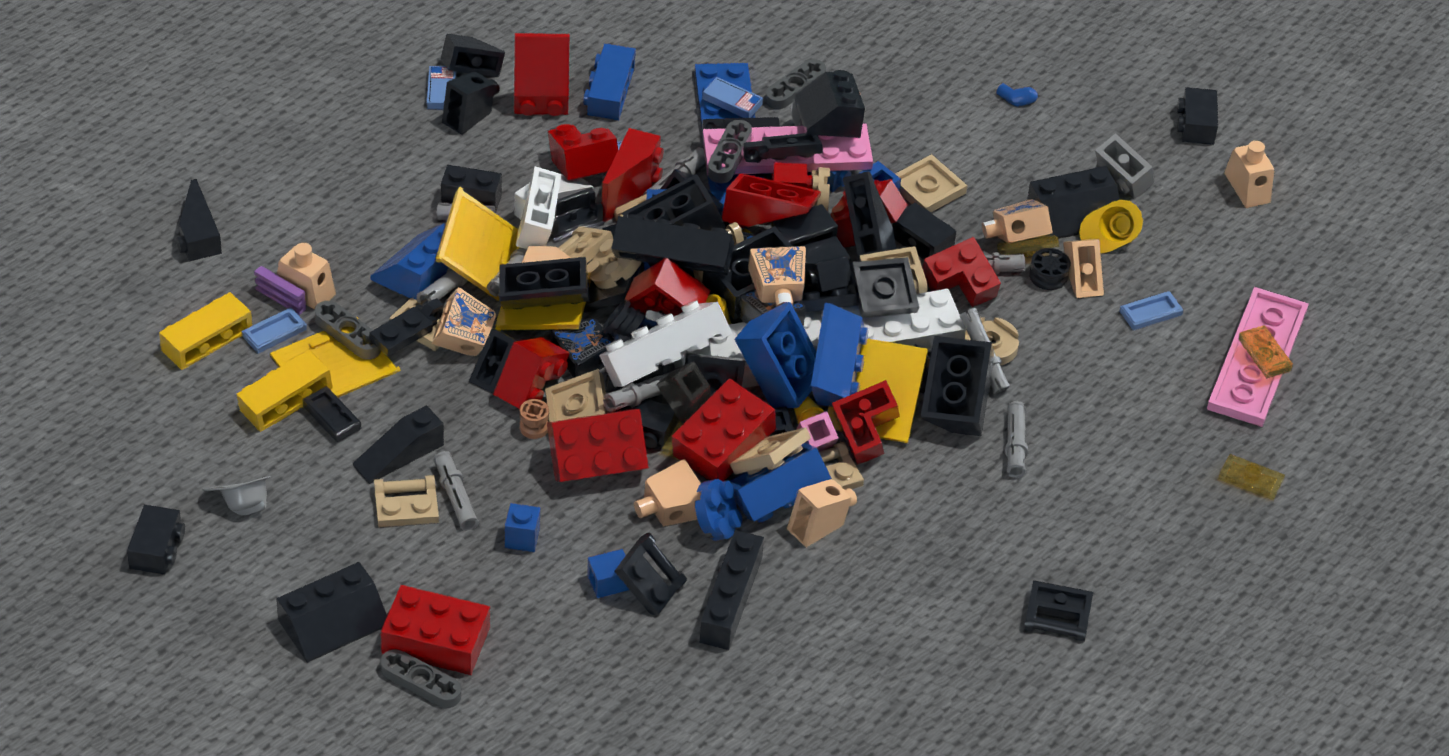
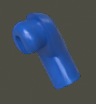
[996,83,1038,106]

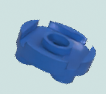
[695,479,742,541]

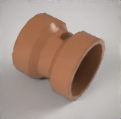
[520,399,549,439]

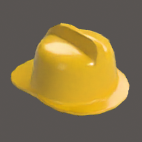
[1079,200,1143,254]

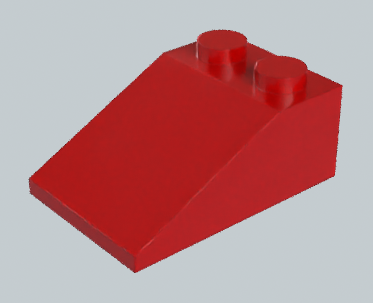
[514,33,570,116]
[602,128,664,222]
[722,173,821,228]

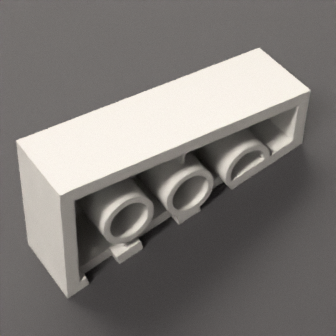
[599,300,733,387]

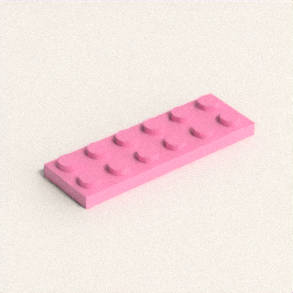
[703,124,873,175]
[1207,287,1309,427]

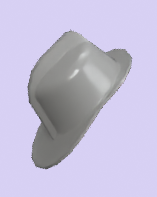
[202,476,271,515]

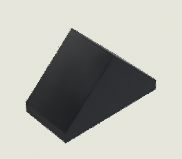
[469,328,518,394]

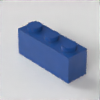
[583,43,636,120]

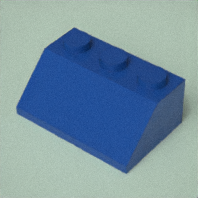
[370,223,449,300]
[734,302,817,408]
[811,303,868,407]
[729,443,832,523]

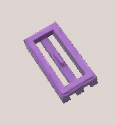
[254,266,306,315]

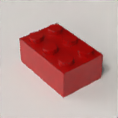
[672,378,776,482]
[547,409,649,482]
[381,585,490,675]

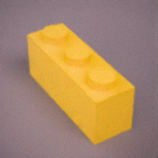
[159,292,252,370]
[236,349,333,432]

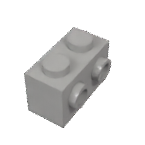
[1095,133,1155,199]

